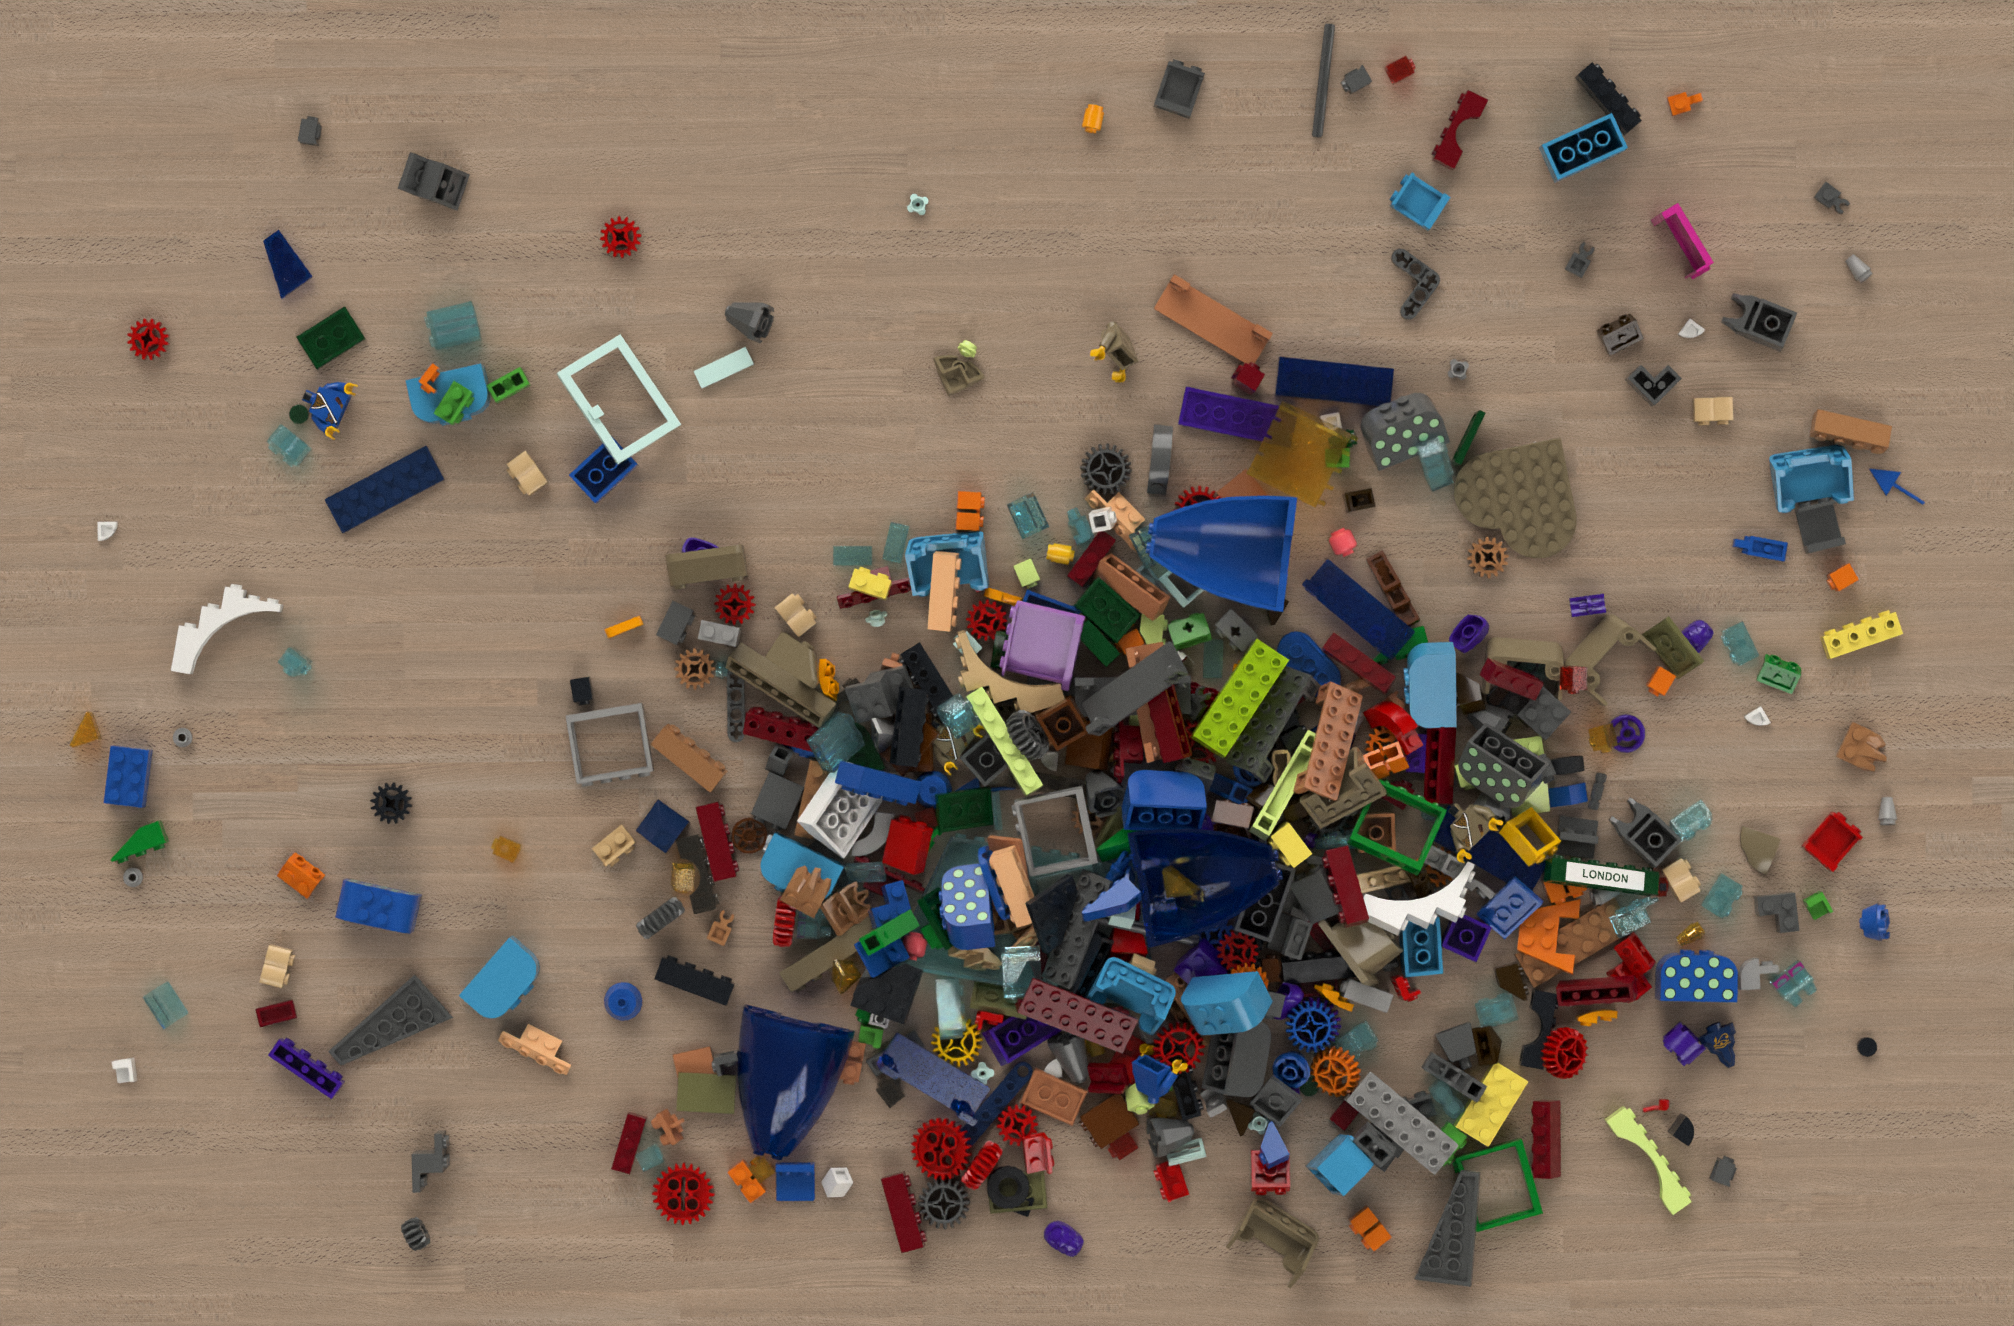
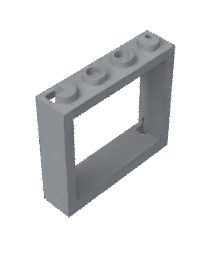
[566,703,654,787]
[1011,786,1098,877]

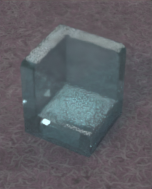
[636,1143,665,1172]

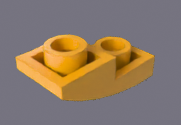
[819,659,839,701]
[1314,983,1354,1012]
[1575,1009,1618,1026]

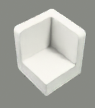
[112,1058,137,1083]
[821,1167,853,1197]

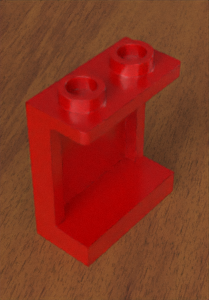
[1801,812,1863,872]

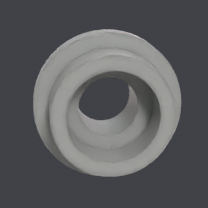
[173,728,193,747]
[123,868,143,887]

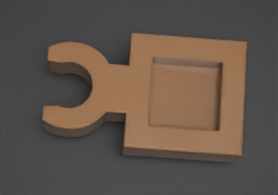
[707,910,735,946]

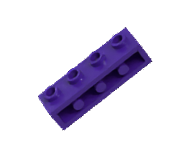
[268,1037,345,1099]

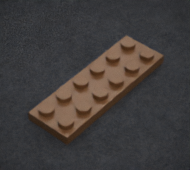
[1514,898,1634,988]

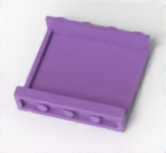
[999,600,1085,691]

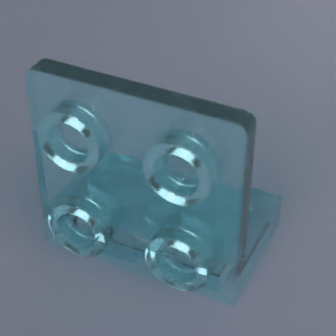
[1609,896,1659,938]

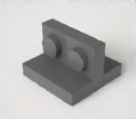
[1555,816,1599,859]

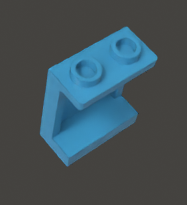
[1389,173,1451,231]

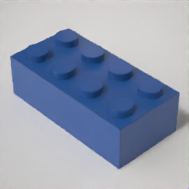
[835,761,921,806]

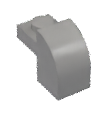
[1738,957,1779,990]

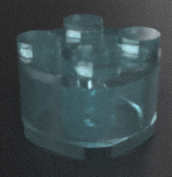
[937,693,981,739]

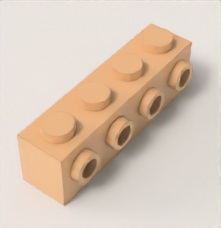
[927,551,962,632]
[989,845,1035,928]

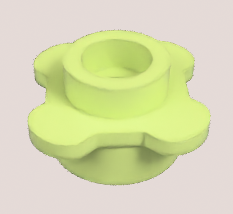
[957,340,977,358]

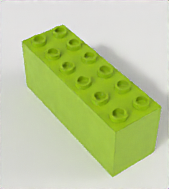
[1190,639,1289,758]

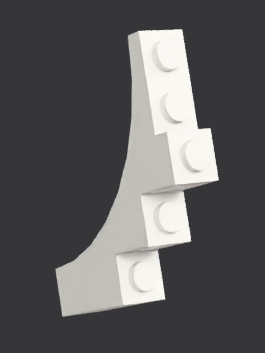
[171,584,283,674]
[1363,862,1476,936]

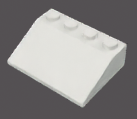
[797,760,883,859]

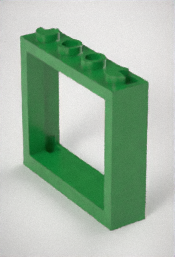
[1347,779,1447,875]
[1452,1138,1543,1232]

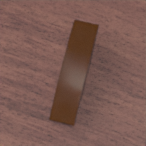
[1366,550,1420,630]

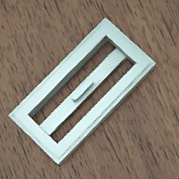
[1167,1138,1206,1166]

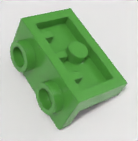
[434,381,475,426]

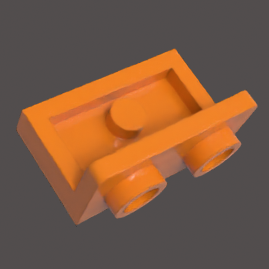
[277,853,325,899]

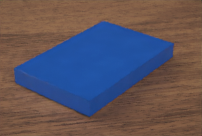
[1476,876,1543,939]

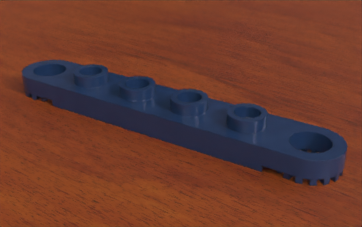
[951,1062,1033,1150]

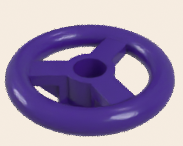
[1607,714,1645,753]

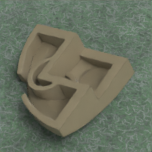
[933,355,985,396]
[1740,826,1781,875]

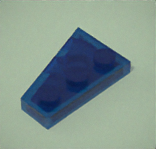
[263,230,313,299]

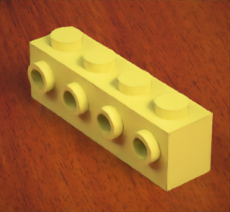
[1820,610,1903,659]

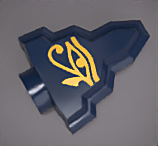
[1698,1022,1736,1068]

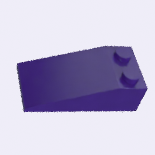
[982,1016,1062,1066]

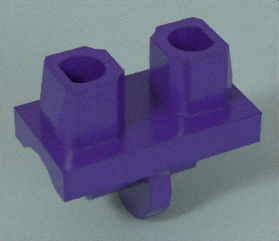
[1569,594,1606,617]

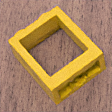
[1499,807,1561,866]

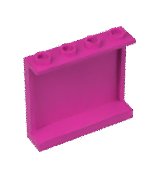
[1651,203,1714,280]

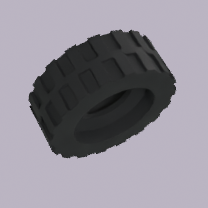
[987,1165,1029,1209]

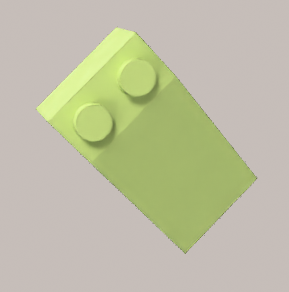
[1511,735,1550,817]

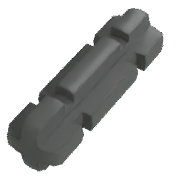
[1588,773,1607,810]

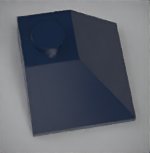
[636,799,689,853]

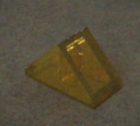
[69,711,102,747]
[1162,865,1201,898]
[832,959,861,995]

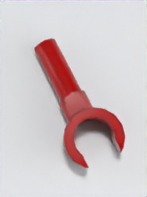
[1643,1099,1669,1112]

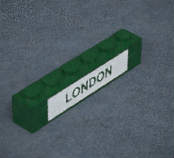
[1543,855,1660,897]

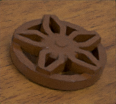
[731,818,767,854]

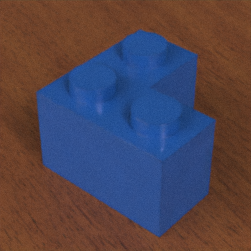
[868,880,911,929]

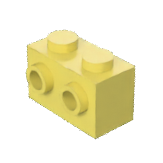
[849,567,892,601]

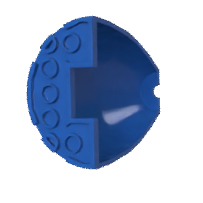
[1146,496,1297,612]

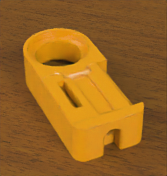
[984,588,1023,606]
[604,616,644,638]

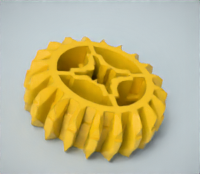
[931,1015,983,1067]

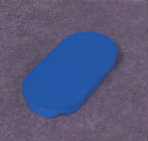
[1277,632,1341,698]
[978,846,1010,920]

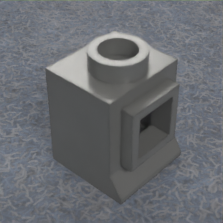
[1340,65,1372,95]
[298,116,322,146]
[1709,1156,1737,1187]

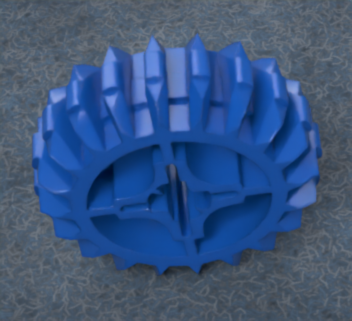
[1285,1001,1337,1053]

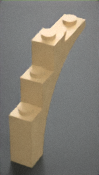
[955,630,1065,713]

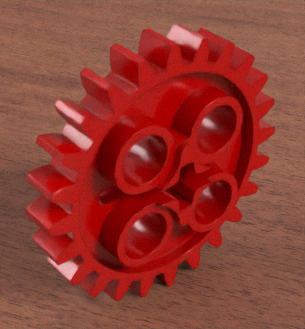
[911,1117,972,1180]
[652,1162,715,1225]

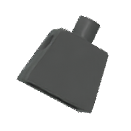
[1435,1021,1476,1070]

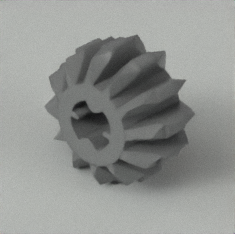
[401,1217,430,1251]

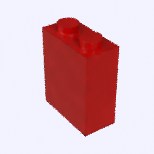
[882,815,933,875]

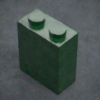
[1080,620,1120,667]

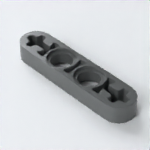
[727,670,745,742]

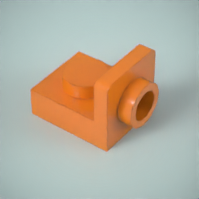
[418,363,440,394]

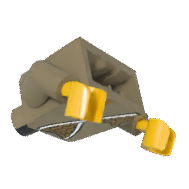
[1090,322,1139,383]
[932,718,985,776]
[1448,803,1503,864]

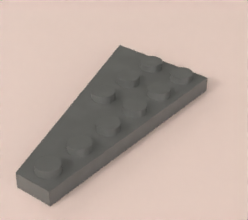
[328,974,453,1065]
[1414,1170,1481,1287]

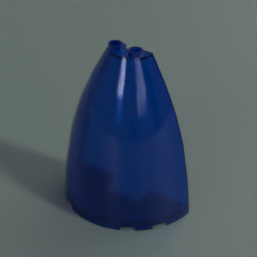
[1127,828,1283,948]
[737,1004,855,1160]

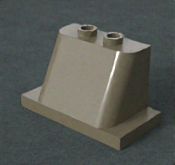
[1300,746,1386,829]
[1318,919,1403,987]

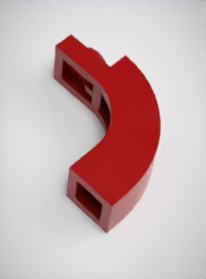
[1363,701,1423,755]

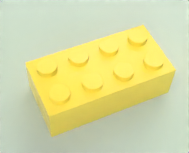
[1267,821,1312,868]
[1454,1063,1529,1147]

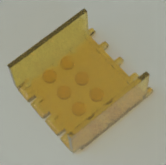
[1246,401,1359,508]

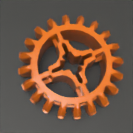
[1310,1046,1361,1098]

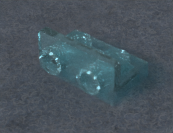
[1721,621,1759,666]
[1701,873,1743,918]

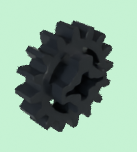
[370,782,413,824]

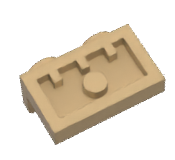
[592,825,636,867]

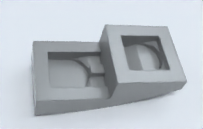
[1424,845,1465,879]

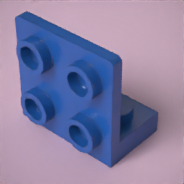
[854,938,910,978]
[776,1162,815,1201]

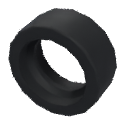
[1550,756,1585,775]

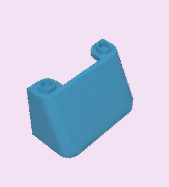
[1769,445,1854,513]
[905,531,989,597]
[1086,957,1176,1036]

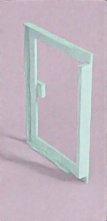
[556,334,681,465]

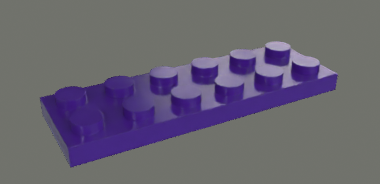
[1178,387,1298,448]

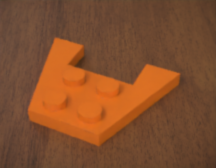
[1517,899,1581,975]

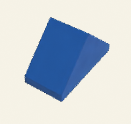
[1548,782,1588,808]

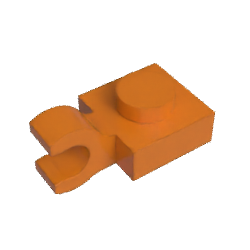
[1667,92,1703,116]

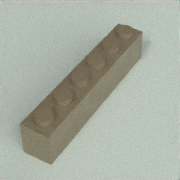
[725,642,836,728]
[779,916,874,993]

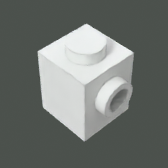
[1088,507,1117,533]

